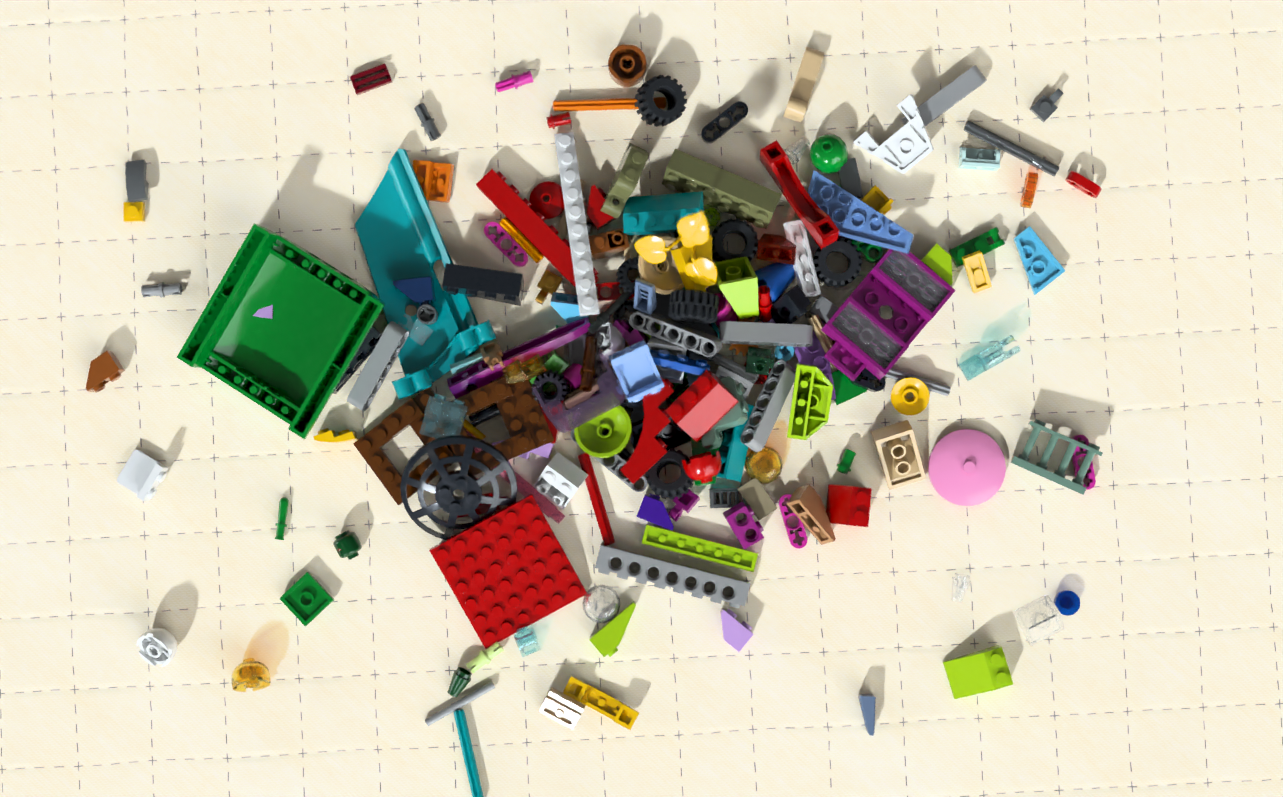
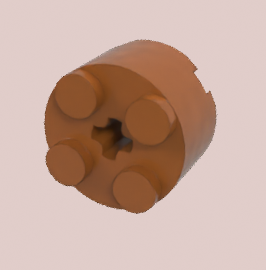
[608,44,646,88]

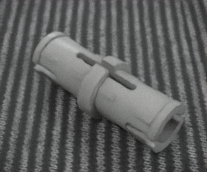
[141,282,183,298]

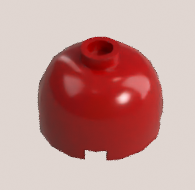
[681,450,722,483]

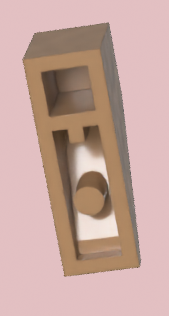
[786,484,836,545]

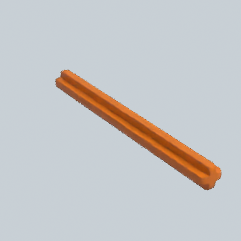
[553,97,666,111]

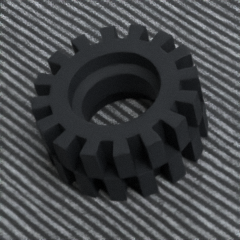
[616,257,642,294]
[532,370,568,407]

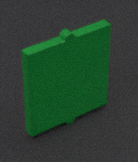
[831,370,867,405]

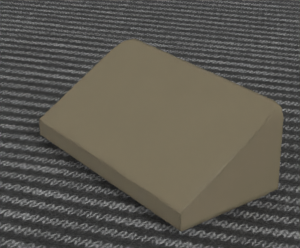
[737,477,777,520]

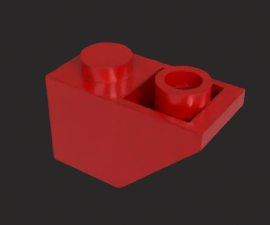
[587,184,616,231]

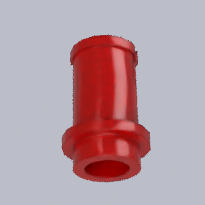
[546,112,571,129]

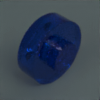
[1053,590,1080,616]

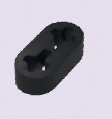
[849,369,886,392]

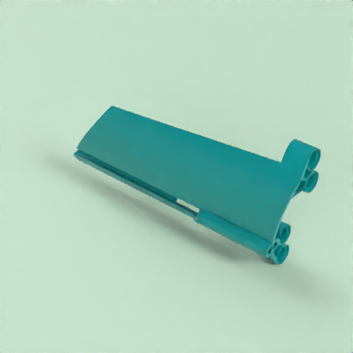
[355,148,496,399]

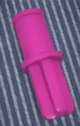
[495,70,534,92]

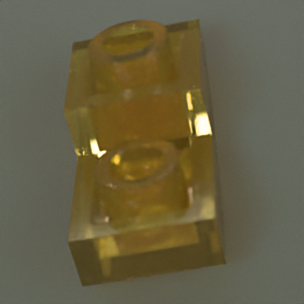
[502,354,547,384]

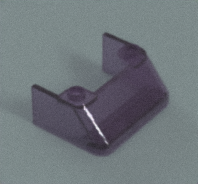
[532,348,626,433]

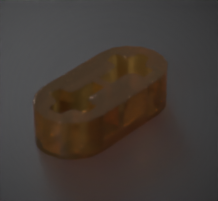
[1020,172,1038,209]

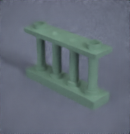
[1011,419,1103,495]

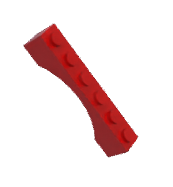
[759,140,839,249]

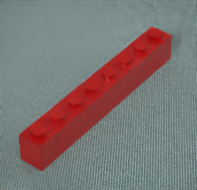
[476,169,599,288]

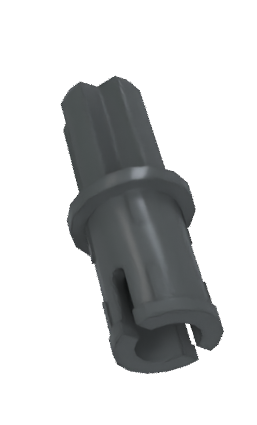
[415,103,441,141]

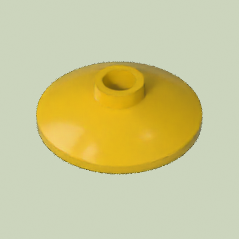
[891,377,929,416]

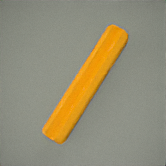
[499,217,544,263]

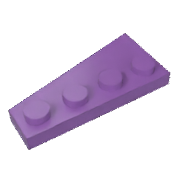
[793,321,836,400]

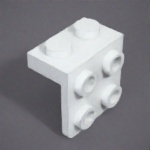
[117,450,169,501]

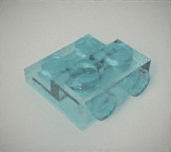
[419,394,468,445]

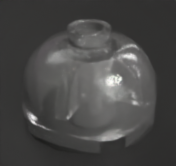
[582,584,621,623]

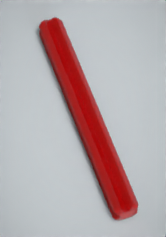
[578,453,615,546]

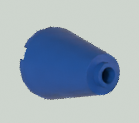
[754,256,796,304]

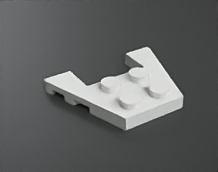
[853,94,934,174]

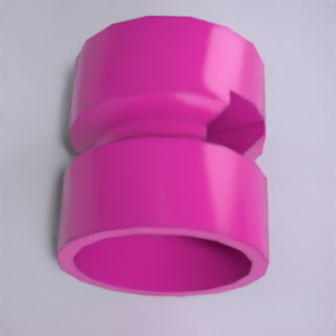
[715,293,738,327]

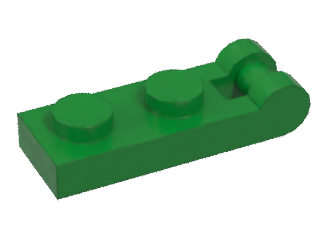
[949,227,1005,268]

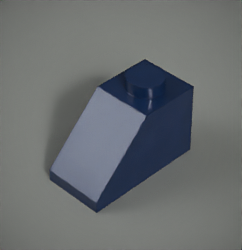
[393,277,436,306]

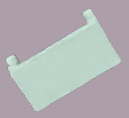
[958,147,1000,171]

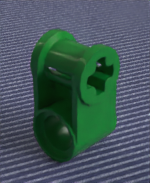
[848,239,883,263]

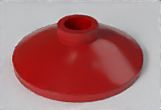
[529,181,564,219]

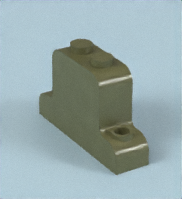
[600,143,649,219]

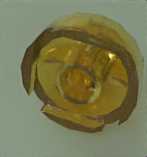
[744,446,783,484]
[231,658,271,692]

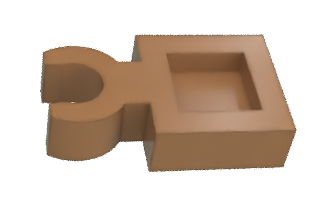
[479,338,504,371]

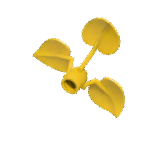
[634,210,718,286]

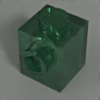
[745,347,775,375]

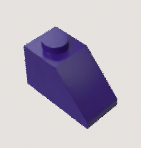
[637,493,674,531]

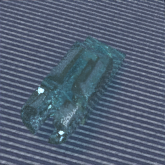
[958,335,1021,381]

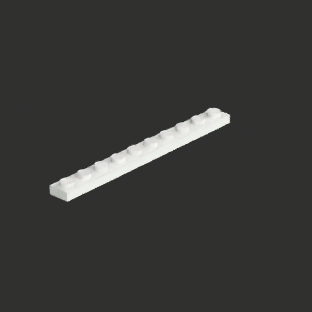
[554,132,599,316]

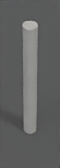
[425,681,496,726]

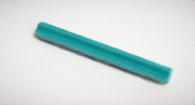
[454,709,484,797]

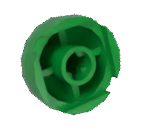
[810,134,848,174]

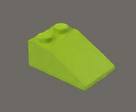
[943,645,1013,699]

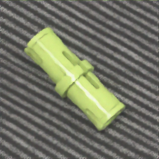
[466,641,504,674]

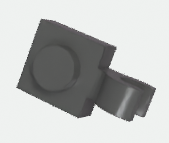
[1030,88,1064,123]

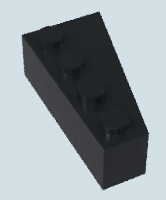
[442,263,524,306]
[332,325,382,394]

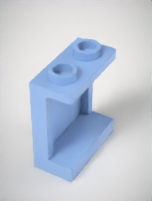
[608,340,665,402]

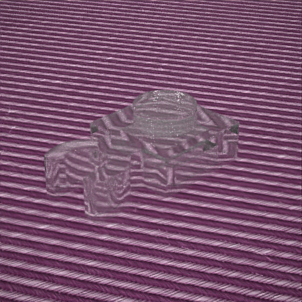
[397,314,433,346]

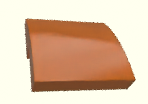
[412,160,454,203]

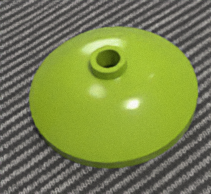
[574,401,632,458]

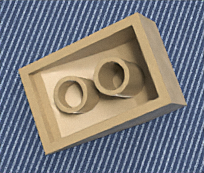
[871,420,926,490]

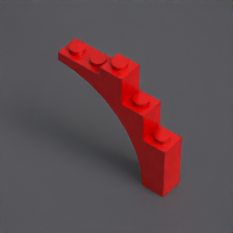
[620,378,674,485]

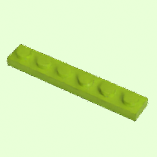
[642,525,758,572]

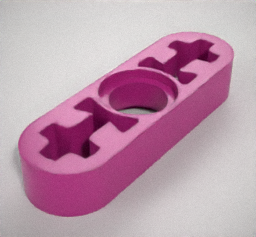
[484,222,528,267]
[1071,435,1096,490]
[778,494,807,549]

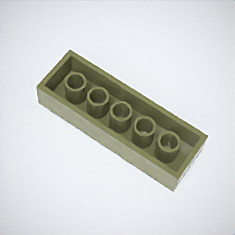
[662,149,782,229]

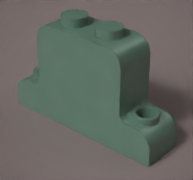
[687,373,749,450]

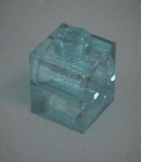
[514,626,541,657]

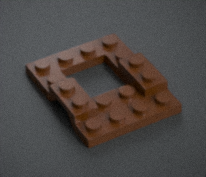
[435,370,554,476]
[353,387,475,505]

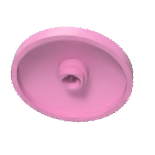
[928,429,1006,506]

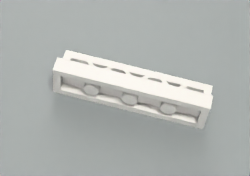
[783,220,821,298]

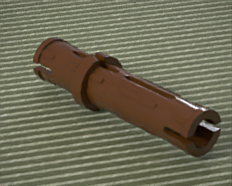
[579,336,598,392]

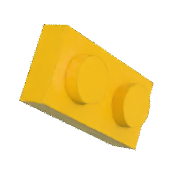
[962,250,992,293]

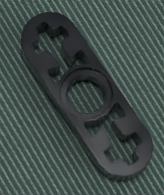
[701,101,748,144]

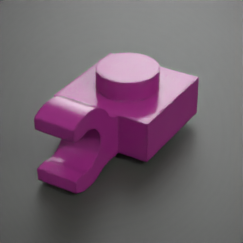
[668,489,700,521]

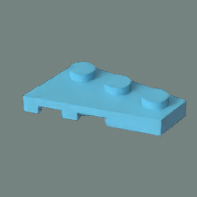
[1014,226,1065,295]

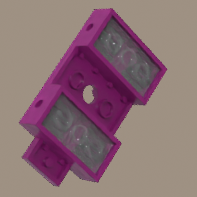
[821,249,956,381]

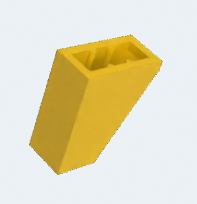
[670,235,712,292]

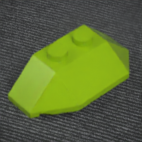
[787,363,833,440]

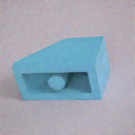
[550,292,589,323]

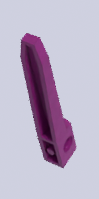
[447,317,591,399]

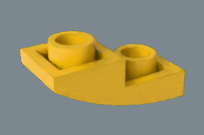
[313,428,358,443]

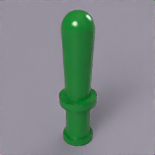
[275,497,289,540]

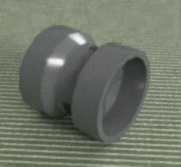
[417,304,438,325]

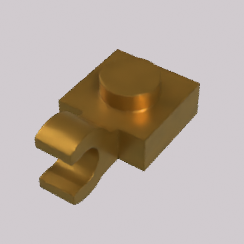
[535,270,563,305]

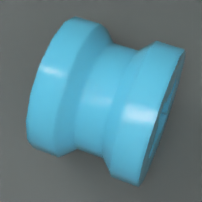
[774,346,794,362]

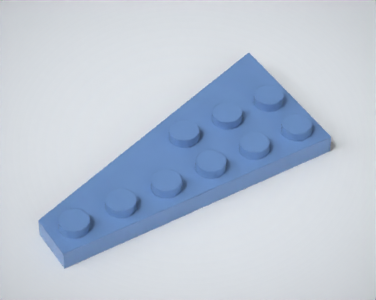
[799,170,914,254]

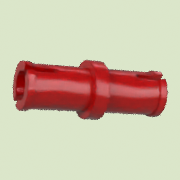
[758,285,772,322]

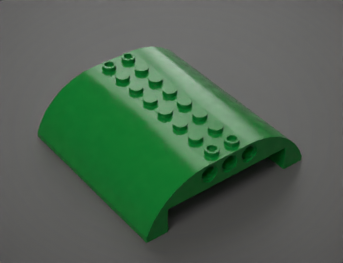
[177,223,385,439]

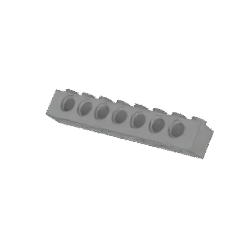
[595,545,750,608]

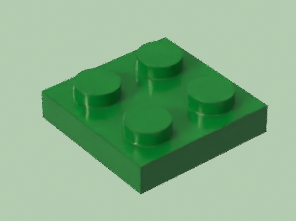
[279,572,335,627]

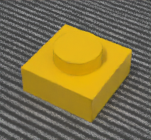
[123,202,145,222]

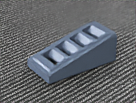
[633,278,657,315]
[858,694,876,736]

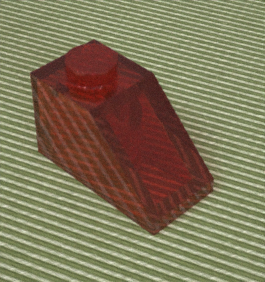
[757,233,796,265]

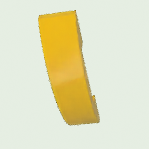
[563,676,639,730]

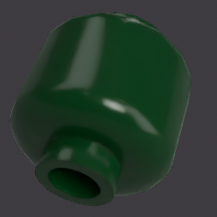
[333,530,362,560]

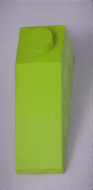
[589,601,636,657]

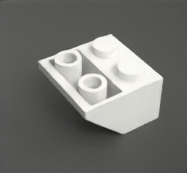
[533,452,588,509]

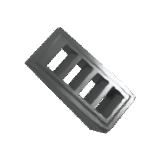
[709,488,748,508]

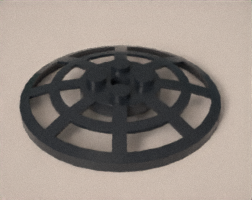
[400,435,517,540]

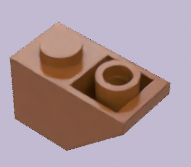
[588,228,630,260]
[86,351,125,393]

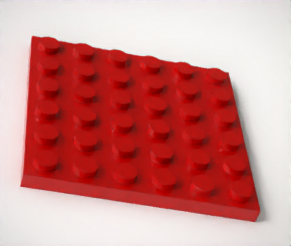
[429,493,587,649]

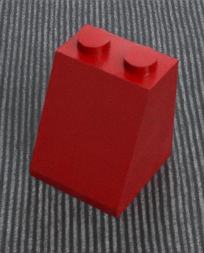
[826,484,872,527]

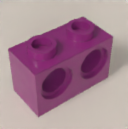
[722,502,764,550]

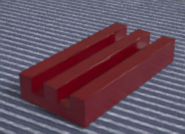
[350,63,392,95]

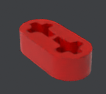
[1066,171,1102,198]

